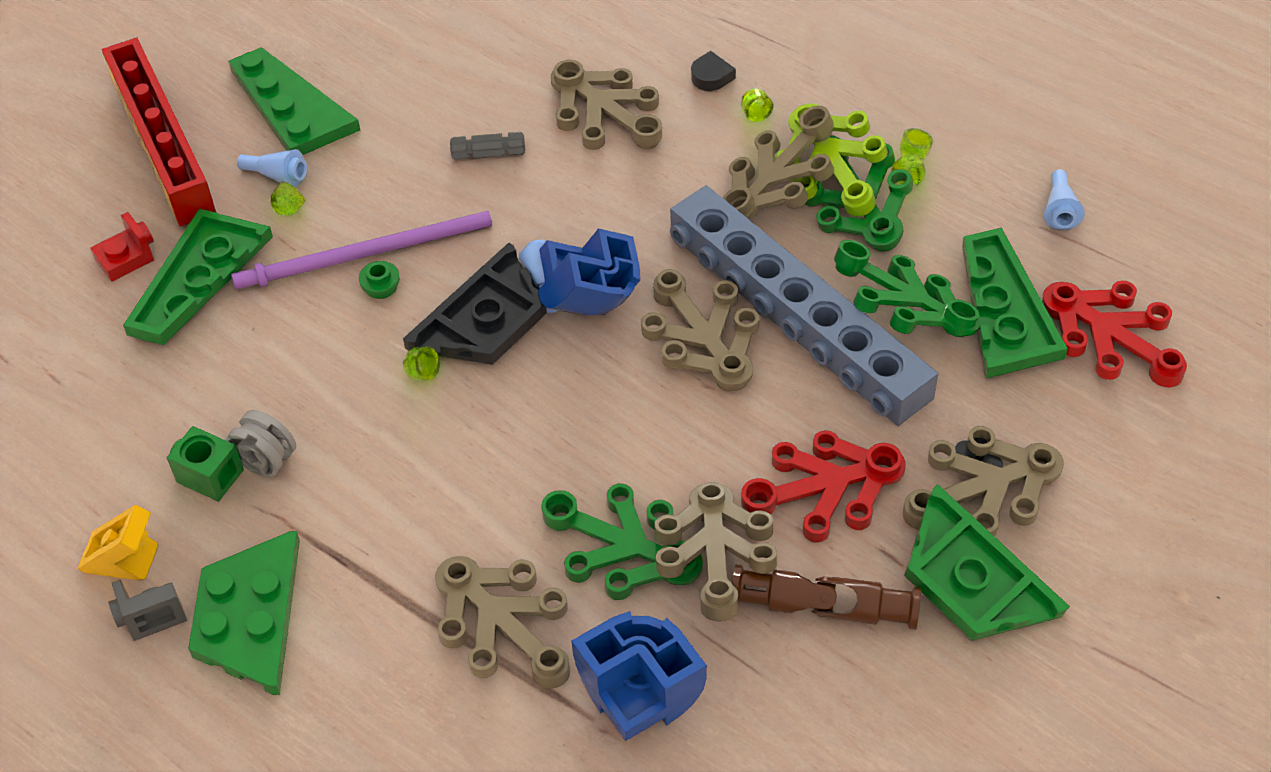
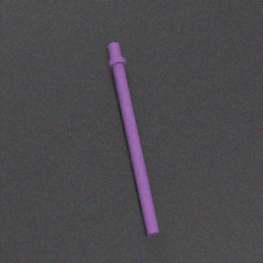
[231,211,492,290]

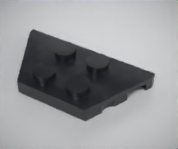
[403,243,547,365]

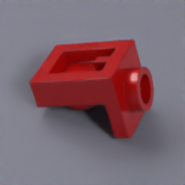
[90,212,154,282]

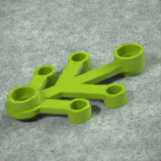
[776,103,888,217]

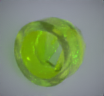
[741,88,774,122]
[899,128,933,162]
[891,153,926,186]
[270,181,306,215]
[402,347,440,380]

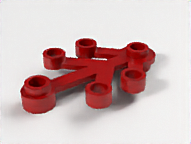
[1042,280,1187,388]
[741,430,906,542]

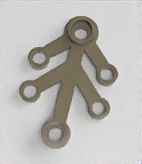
[551,59,662,150]
[723,106,834,220]
[641,269,759,391]
[903,426,1064,536]
[654,482,777,622]
[435,556,570,689]

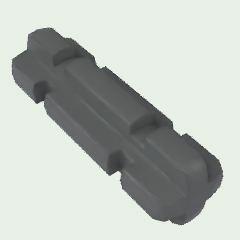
[450,132,525,160]

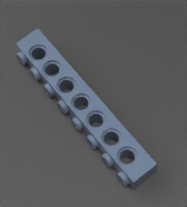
[670,185,938,426]

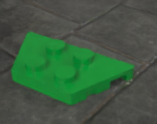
[904,484,1070,641]
[188,531,300,695]

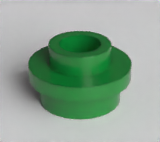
[359,261,400,299]

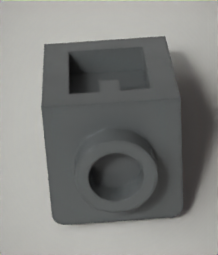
[108,579,188,641]

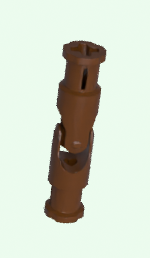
[732,564,921,630]

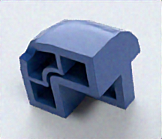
[538,228,640,315]
[571,611,707,741]

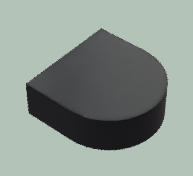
[691,50,736,91]

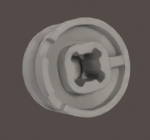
[225,410,296,477]

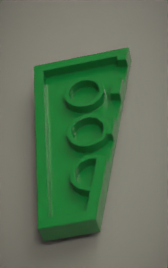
[228,47,360,155]
[123,209,273,345]
[962,227,1068,379]

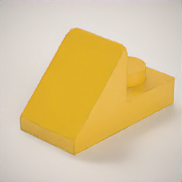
[77,504,158,580]

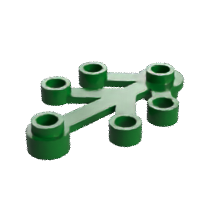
[803,135,913,251]
[834,240,980,337]
[541,483,703,600]

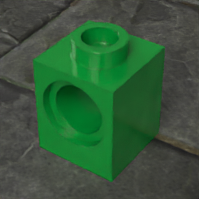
[166,426,244,502]

